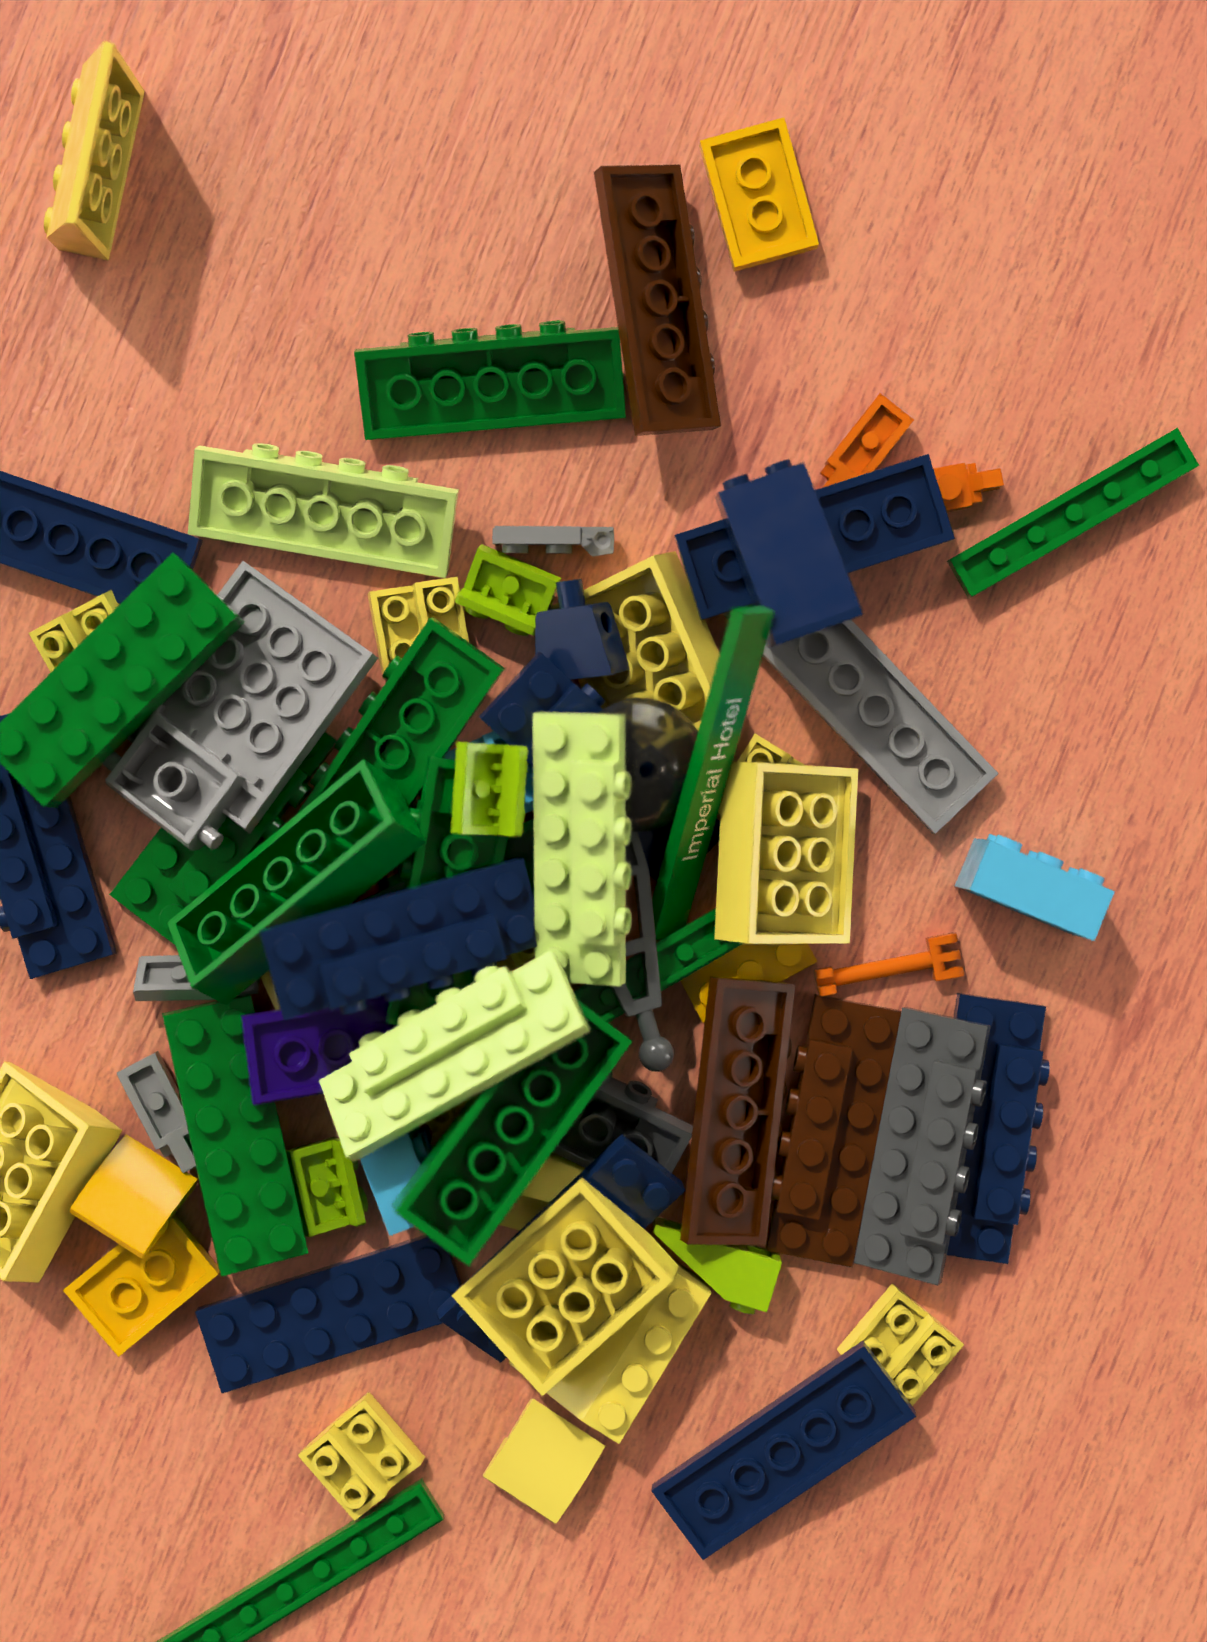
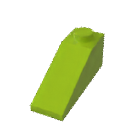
[652,1217,782,1314]

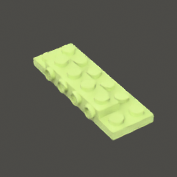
[188,443,459,578]
[533,712,631,986]
[319,950,590,1162]

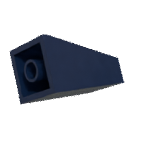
[715,459,863,648]

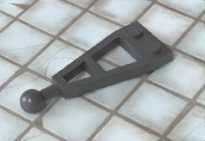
[610,828,674,1072]

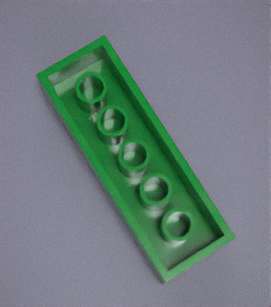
[0,552,245,808]
[167,759,426,1005]
[161,994,309,1277]
[391,999,633,1266]

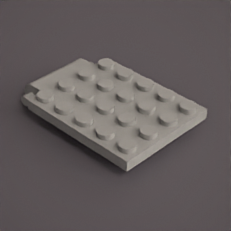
[103,561,378,851]

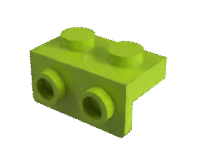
[455,544,562,636]
[451,742,528,837]
[286,1137,368,1237]

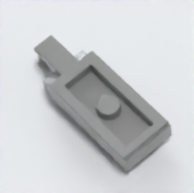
[492,526,614,557]
[133,955,260,1001]
[117,1051,196,1173]

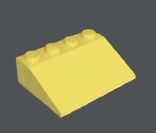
[44,41,145,261]
[550,551,720,749]
[714,762,858,944]
[0,1061,122,1283]
[452,1178,679,1396]
[509,1261,711,1444]

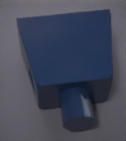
[535,579,629,680]

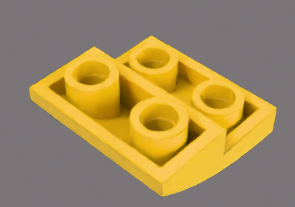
[69,1134,198,1259]

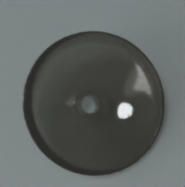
[599,698,698,832]

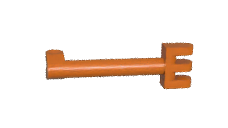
[814,932,964,996]

